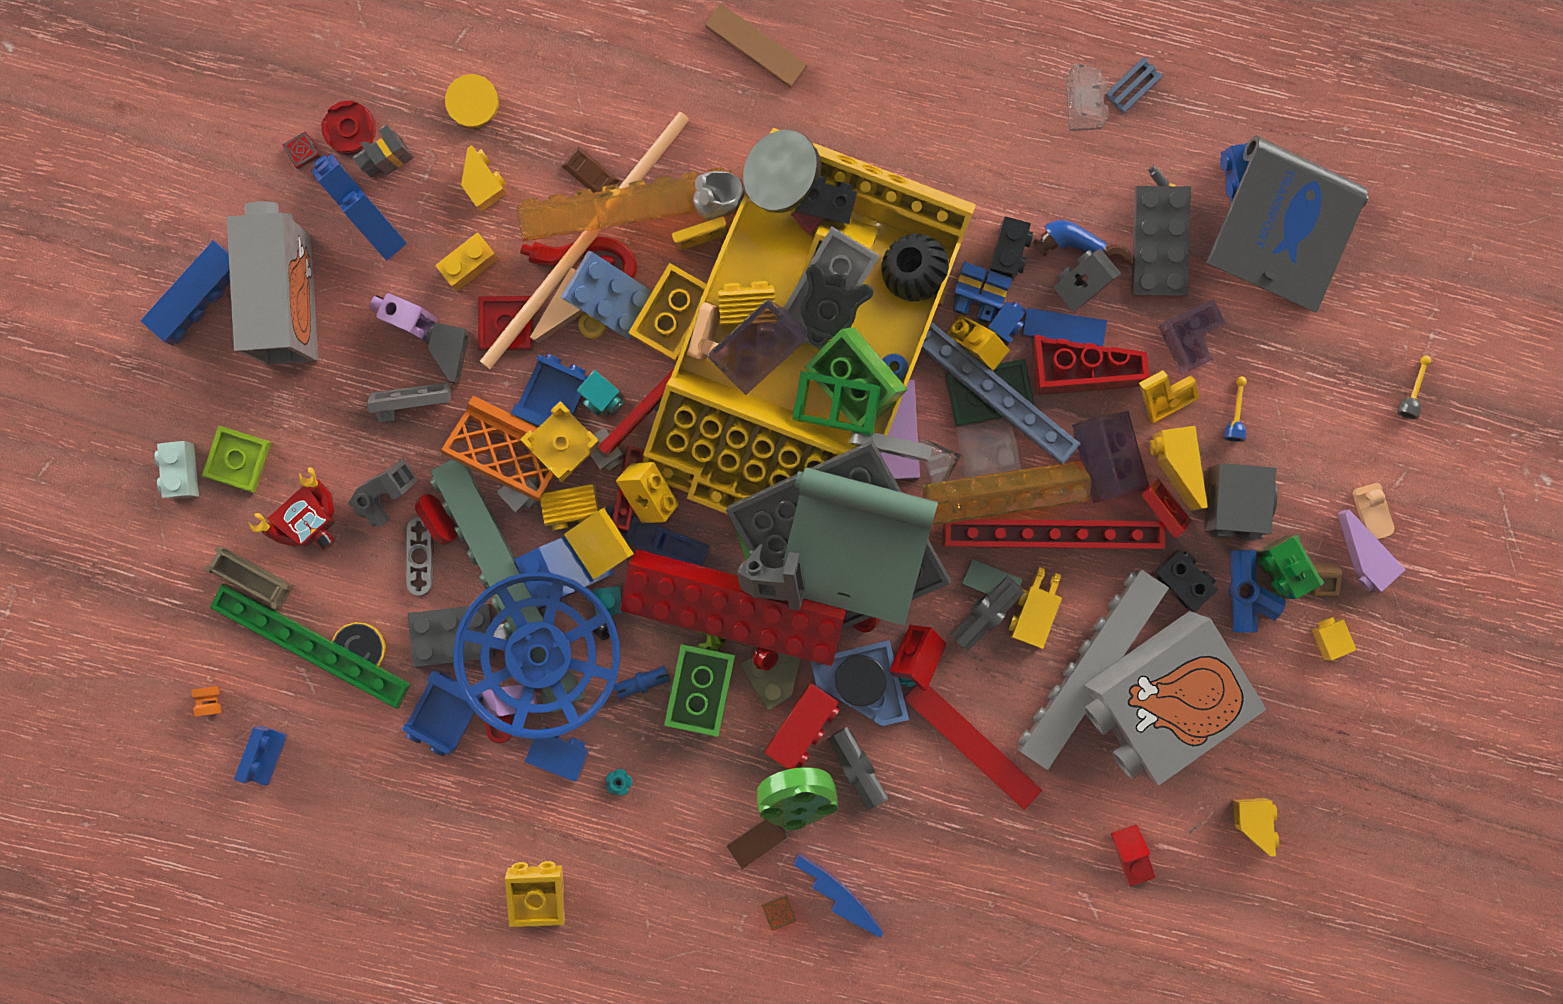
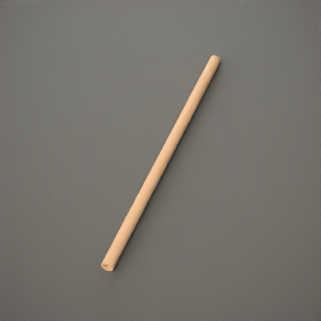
[479,112,690,370]

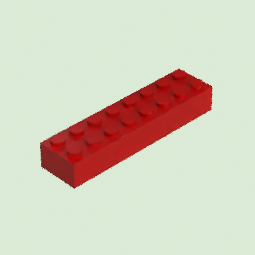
[620,550,847,666]

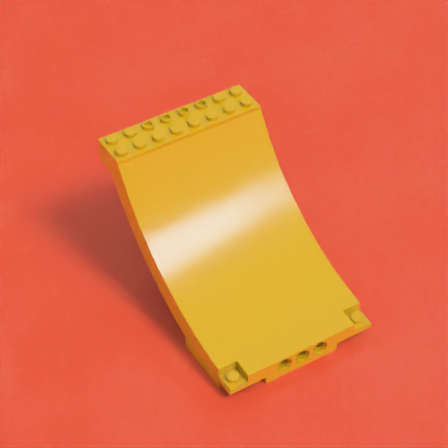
[642,128,976,514]

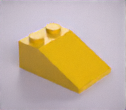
[1149,426,1208,511]

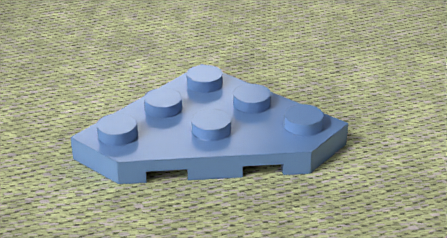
[810,640,909,726]

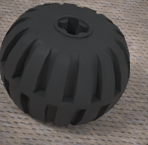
[881,234,949,302]

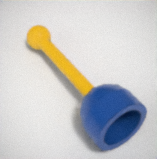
[1224,376,1247,442]

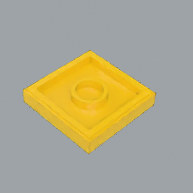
[671,216,728,251]

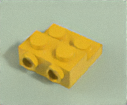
[505,861,565,927]

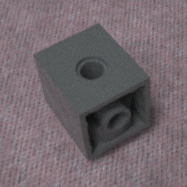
[1204,463,1278,540]

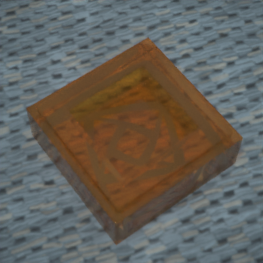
[762,894,797,931]

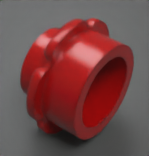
[753,647,778,671]

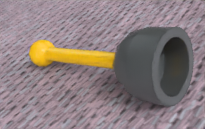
[1397,356,1431,420]

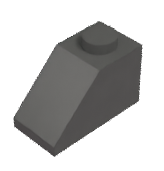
[426,322,470,385]

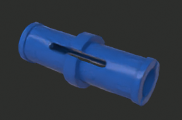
[614,665,670,700]

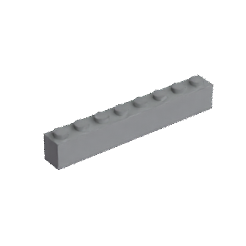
[1017,569,1169,770]

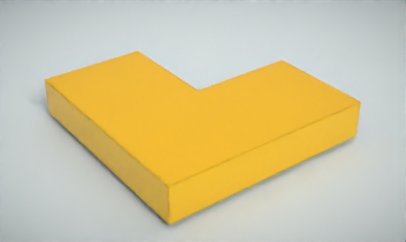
[1139,371,1200,423]

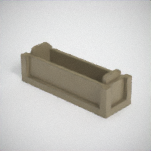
[204,546,294,609]

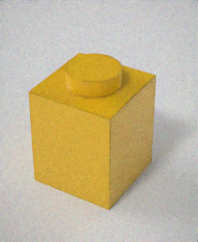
[1312,617,1357,661]

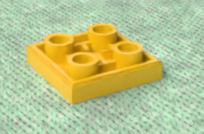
[564,508,634,580]

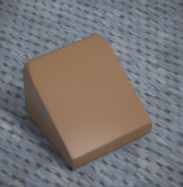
[1311,563,1343,596]

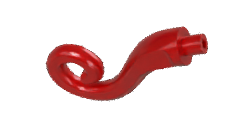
[520,237,637,279]

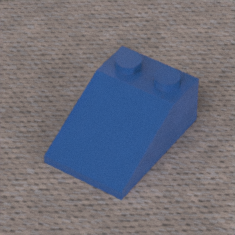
[514,536,614,609]

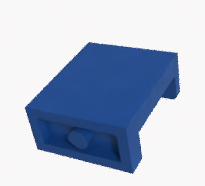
[511,353,588,427]
[401,670,483,756]

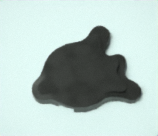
[800,264,874,346]

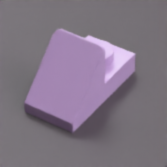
[482,684,537,716]

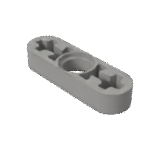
[849,432,932,462]
[406,517,434,596]

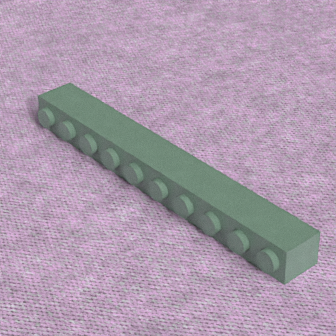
[430,459,586,713]

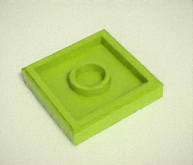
[202,425,272,493]

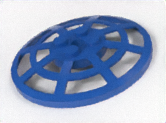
[453,572,620,739]

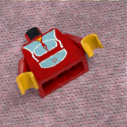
[248,467,336,551]

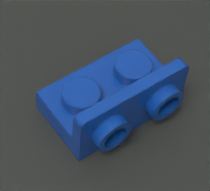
[234,725,287,786]

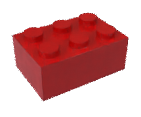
[764,681,840,769]

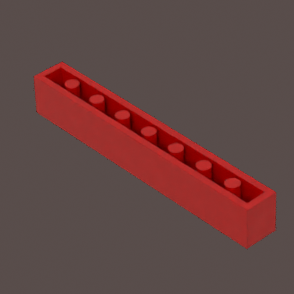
[943,519,1165,550]

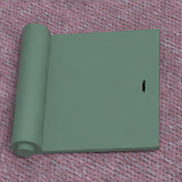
[782,467,938,626]

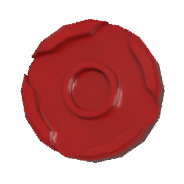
[321,100,376,155]

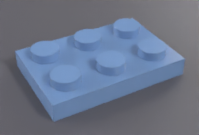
[560,251,653,340]

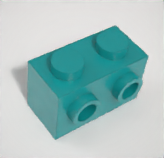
[577,370,624,417]

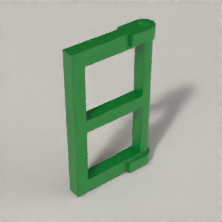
[792,371,881,436]

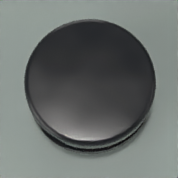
[835,655,887,707]

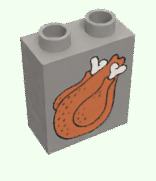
[226,201,318,365]
[1084,611,1267,786]

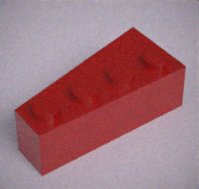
[1032,335,1150,395]

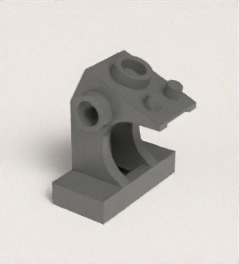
[348,458,418,527]
[737,544,806,610]

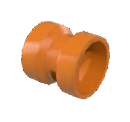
[191,686,222,717]

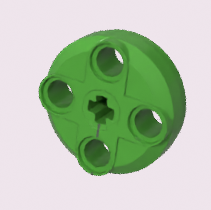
[756,768,838,831]

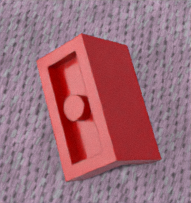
[889,625,947,691]

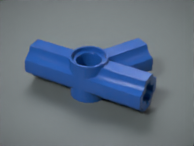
[1228,550,1286,633]

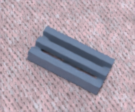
[1105,57,1163,114]

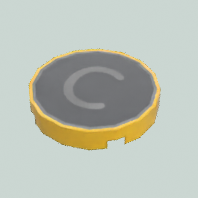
[332,622,386,667]

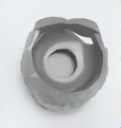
[693,171,745,220]

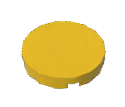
[445,74,499,129]

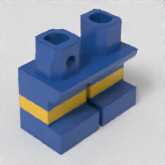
[953,262,1013,324]

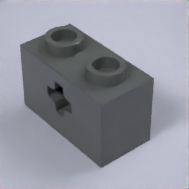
[1053,248,1121,312]

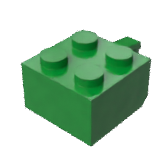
[1256,534,1324,599]

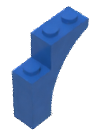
[311,153,407,261]

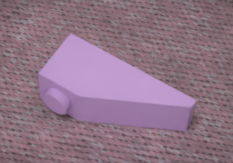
[1338,509,1405,592]

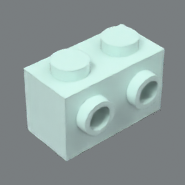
[155,441,199,500]

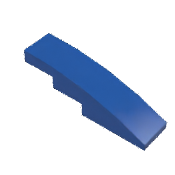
[794,853,883,938]

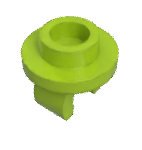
[697,631,725,650]

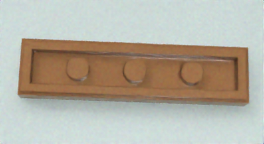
[705,3,807,88]

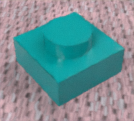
[593,586,624,616]

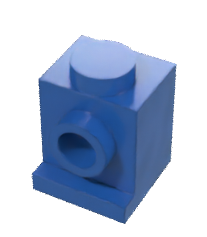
[987,301,1026,346]

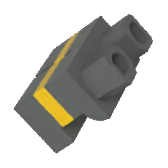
[353,125,414,178]

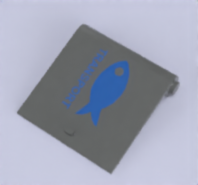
[1206,135,1369,313]

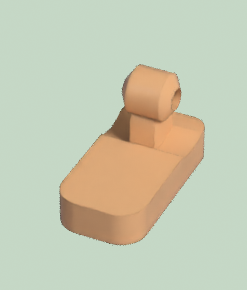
[687,303,728,360]
[1353,483,1394,539]

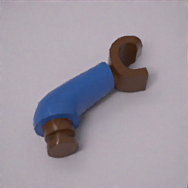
[1033,220,1133,263]

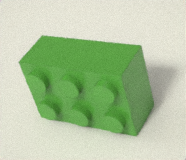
[804,327,908,426]
[664,644,736,737]

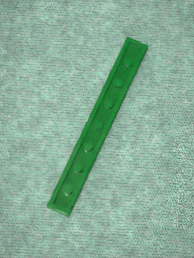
[210,583,411,709]

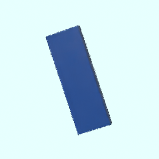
[1022,308,1107,347]

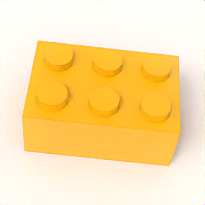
[628,263,707,363]

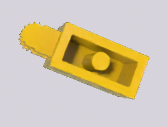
[1007,566,1062,649]

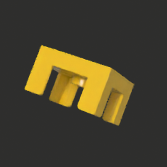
[520,401,600,483]

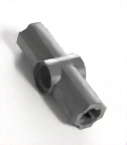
[951,575,1025,651]
[827,727,889,810]

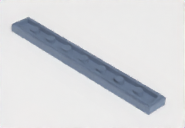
[921,322,1081,466]

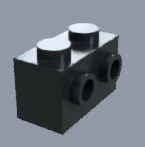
[795,177,857,225]
[988,216,1033,280]
[1152,550,1218,612]

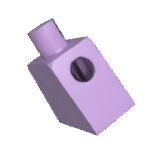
[370,293,439,342]

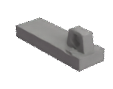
[367,382,452,422]

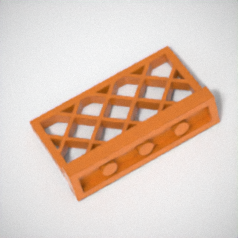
[441,396,554,502]

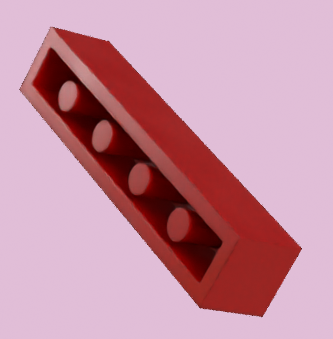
[612,445,645,533]

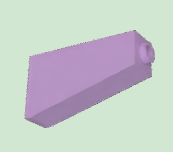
[881,380,920,480]

